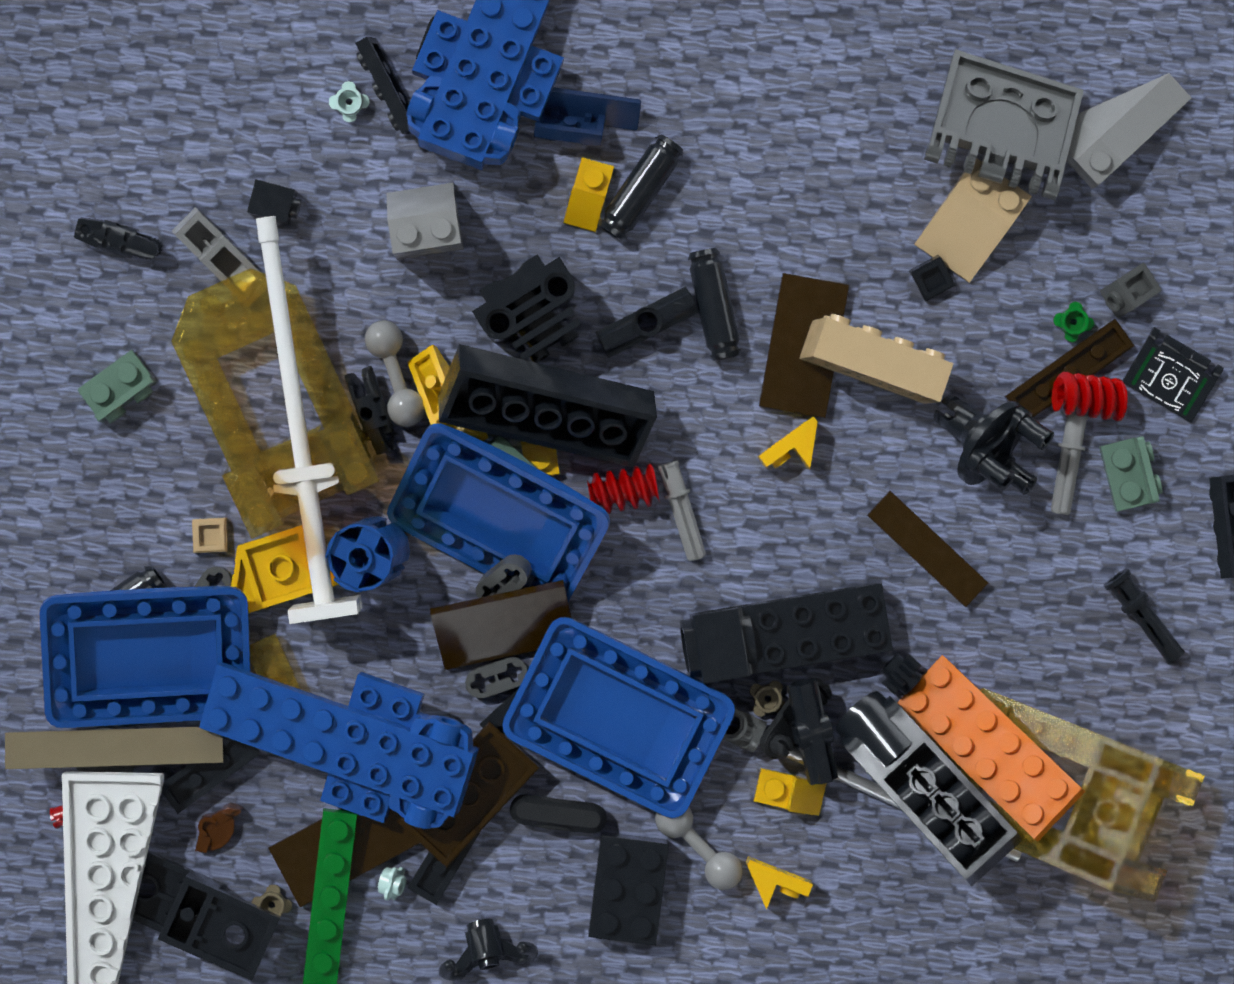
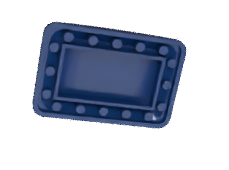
[387,423,610,602]
[40,586,250,728]
[502,617,735,818]

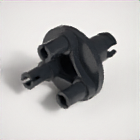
[933,395,1054,495]

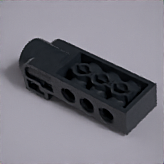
[680,583,893,684]
[836,691,1023,887]

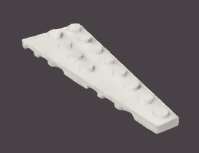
[62,771,164,984]

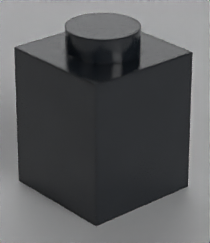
[247,179,302,225]

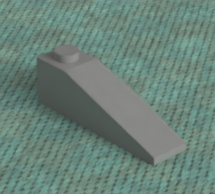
[1067,73,1192,189]

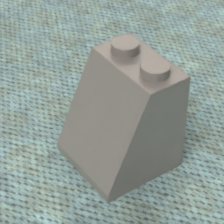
[386,183,464,260]

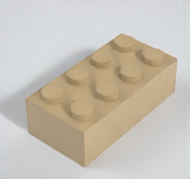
[799,314,954,404]

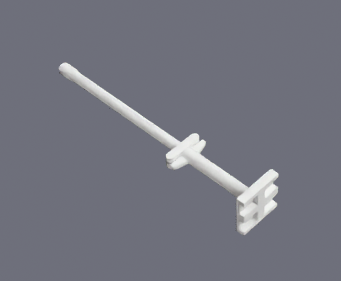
[256,216,363,624]

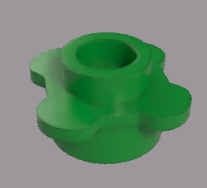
[1053,302,1094,342]

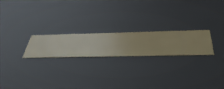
[5,727,223,770]

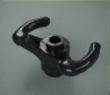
[439,919,538,981]

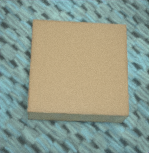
[192,518,228,553]

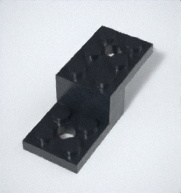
[133,850,281,981]

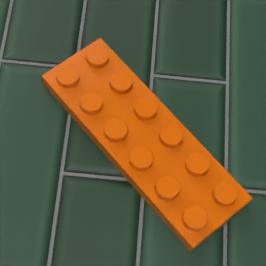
[898,655,1086,842]

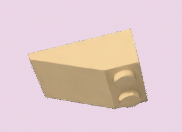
[914,158,1032,283]

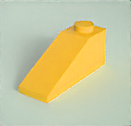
[407,345,488,441]

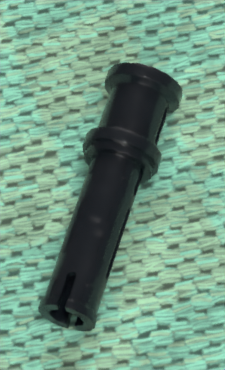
[1104,568,1185,664]

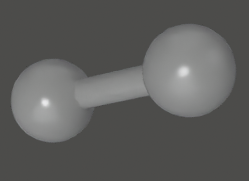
[365,320,425,427]
[655,807,743,890]

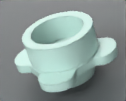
[329,81,370,122]
[378,867,406,901]

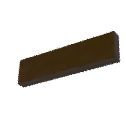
[1004,319,1134,418]
[867,491,988,607]

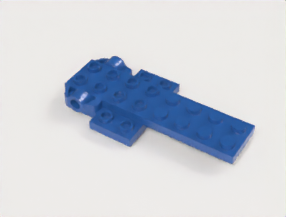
[406,0,564,171]
[199,662,479,829]

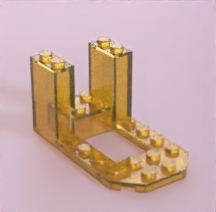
[171,268,381,539]
[930,688,1205,902]

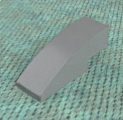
[172,207,268,307]

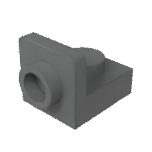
[1100,262,1162,318]

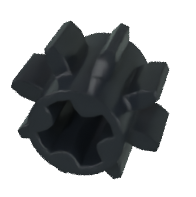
[880,653,923,695]

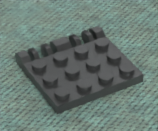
[924,49,1084,201]

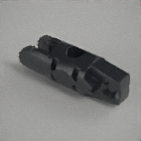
[74,217,163,260]
[344,366,396,455]

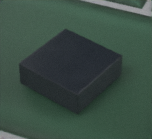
[909,255,955,302]

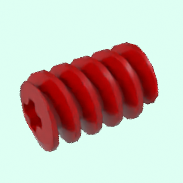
[1051,372,1128,422]
[587,464,660,514]

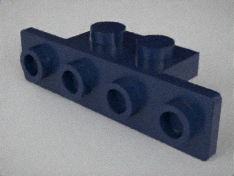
[534,87,641,146]

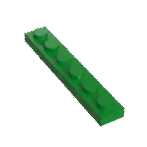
[303,808,357,984]

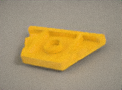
[231,525,339,613]

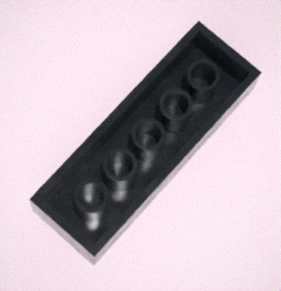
[438,344,657,468]

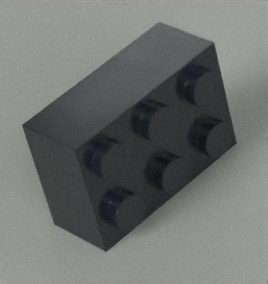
[588,832,669,946]

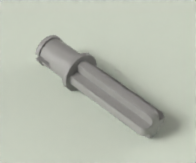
[1051,414,1088,515]
[658,460,706,561]

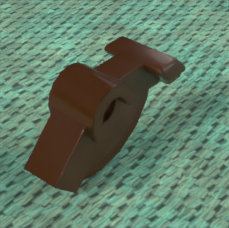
[195,802,243,853]

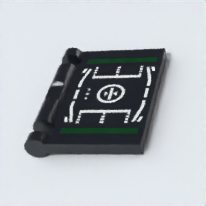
[1122,327,1224,423]

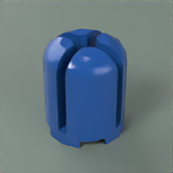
[325,516,410,592]

